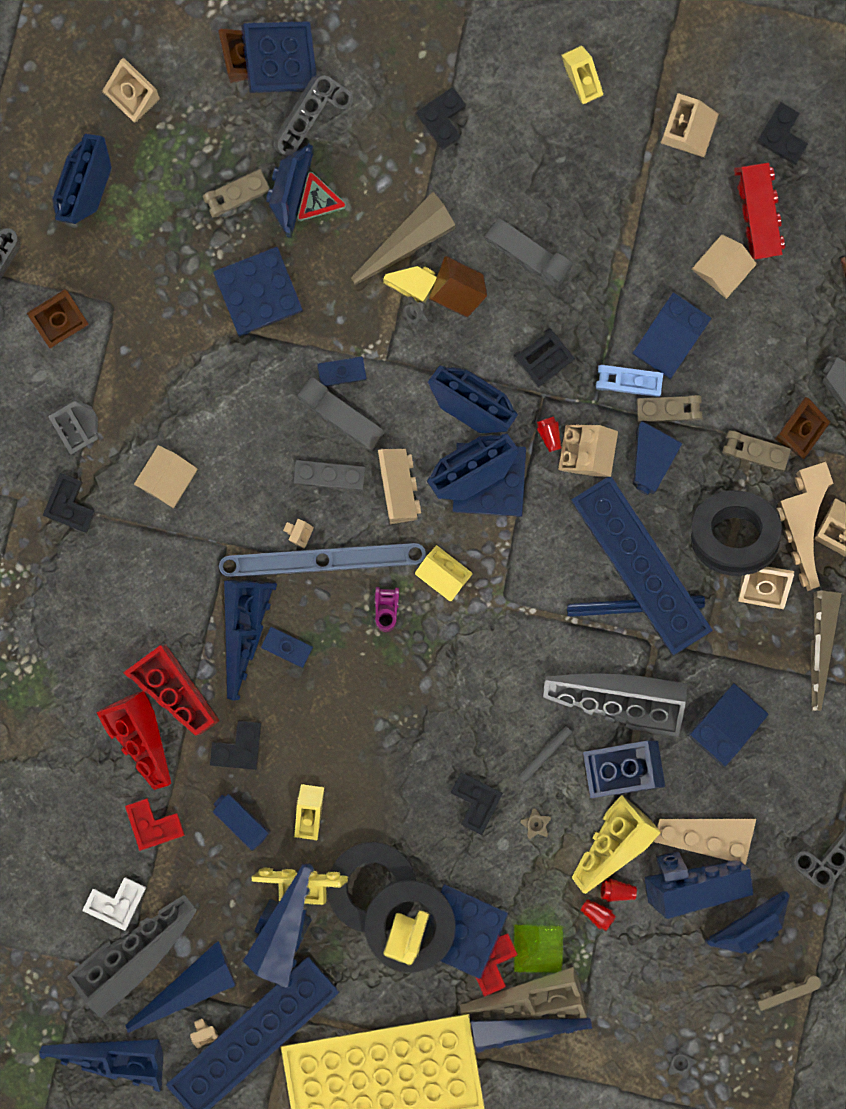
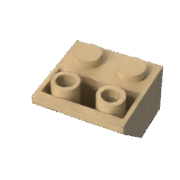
[661,93,719,157]
[558,425,618,477]
[813,498,846,557]

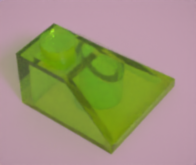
[514,924,563,973]

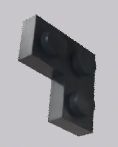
[416,87,466,150]
[757,102,808,165]
[42,473,95,534]
[210,721,262,770]
[451,772,503,835]

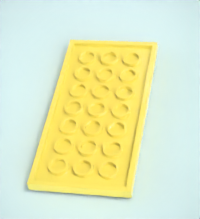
[281,1014,484,1109]

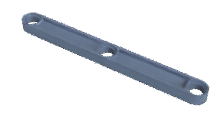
[219,543,426,578]

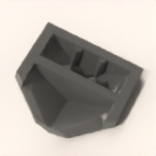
[47,400,98,455]

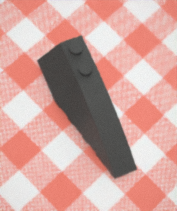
[543,674,687,737]
[67,895,197,1018]

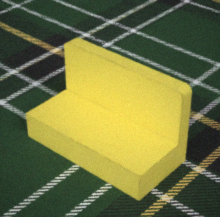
[415,545,473,601]
[384,911,429,965]

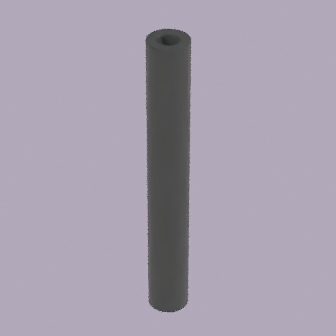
[518,726,572,783]

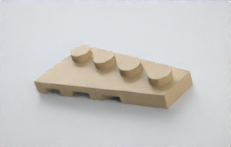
[653,819,756,865]

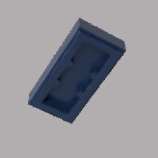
[317,356,367,387]
[261,627,313,668]
[656,851,689,882]

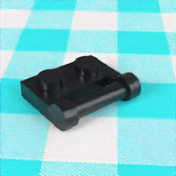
[513,328,575,388]

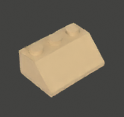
[378,449,421,524]

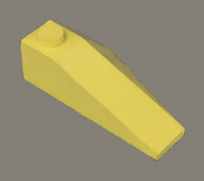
[572,795,661,894]

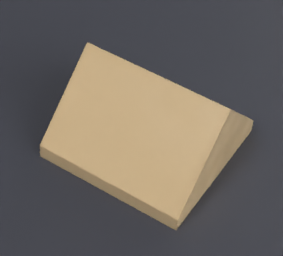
[103,58,160,122]
[692,235,756,299]
[134,445,198,508]
[738,567,794,609]

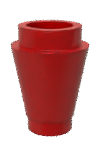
[536,416,562,452]
[601,879,637,902]
[580,899,616,931]

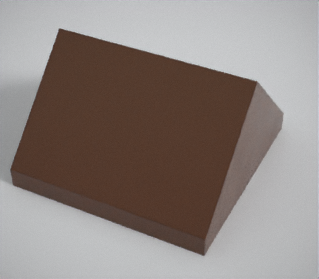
[218,28,248,83]
[429,256,487,317]
[27,289,89,348]
[775,397,830,459]

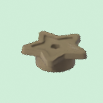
[521,809,551,839]

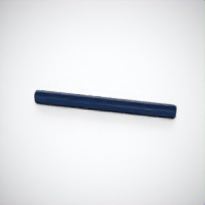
[567,595,705,617]

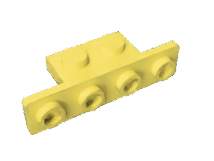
[252,868,348,905]

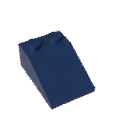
[632,293,712,379]
[687,683,769,767]
[583,741,665,798]

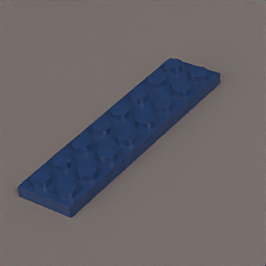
[571,477,713,656]
[166,956,340,1109]

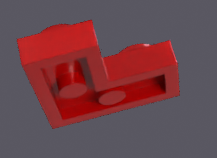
[125,798,185,851]
[476,933,518,997]

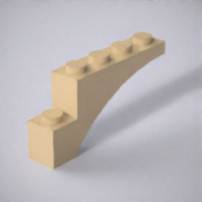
[776,462,834,591]

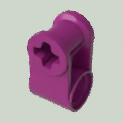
[375,587,399,632]

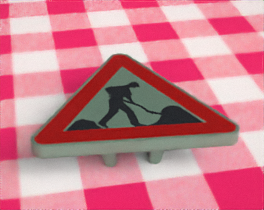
[297,172,346,221]

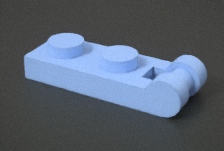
[596,365,663,397]

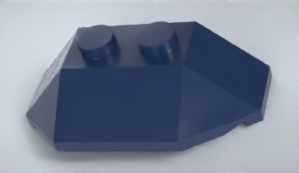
[53,134,112,224]
[266,144,314,238]
[428,366,518,433]
[427,434,519,500]
[704,891,790,954]

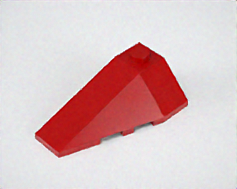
[96,691,172,790]

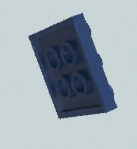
[242,21,318,93]
[213,247,303,336]
[453,443,526,517]
[419,884,509,979]

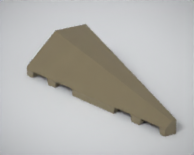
[351,192,455,285]
[810,591,842,711]
[460,967,587,1018]

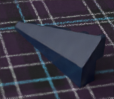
[224,580,277,700]
[243,864,314,987]
[125,941,236,1033]
[471,1018,592,1053]
[39,1039,164,1092]

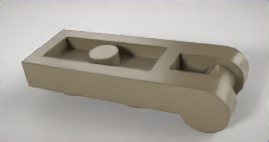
[202,169,270,217]
[636,395,703,423]
[722,431,791,472]
[755,974,821,1011]

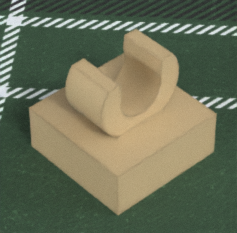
[283,519,314,549]
[190,1019,219,1048]

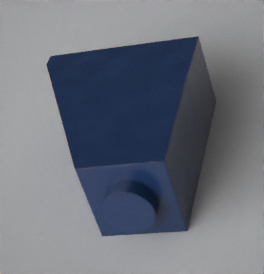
[633,421,682,495]
[212,794,271,851]

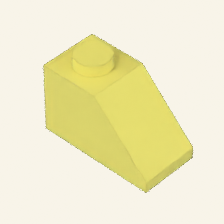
[561,46,603,104]
[383,266,437,303]
[294,784,324,840]

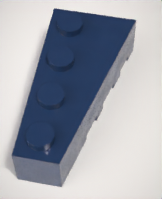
[645,860,753,919]

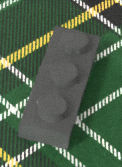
[294,460,365,491]

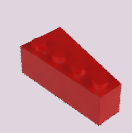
[734,163,785,259]
[123,645,220,736]

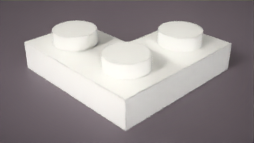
[83,877,147,931]

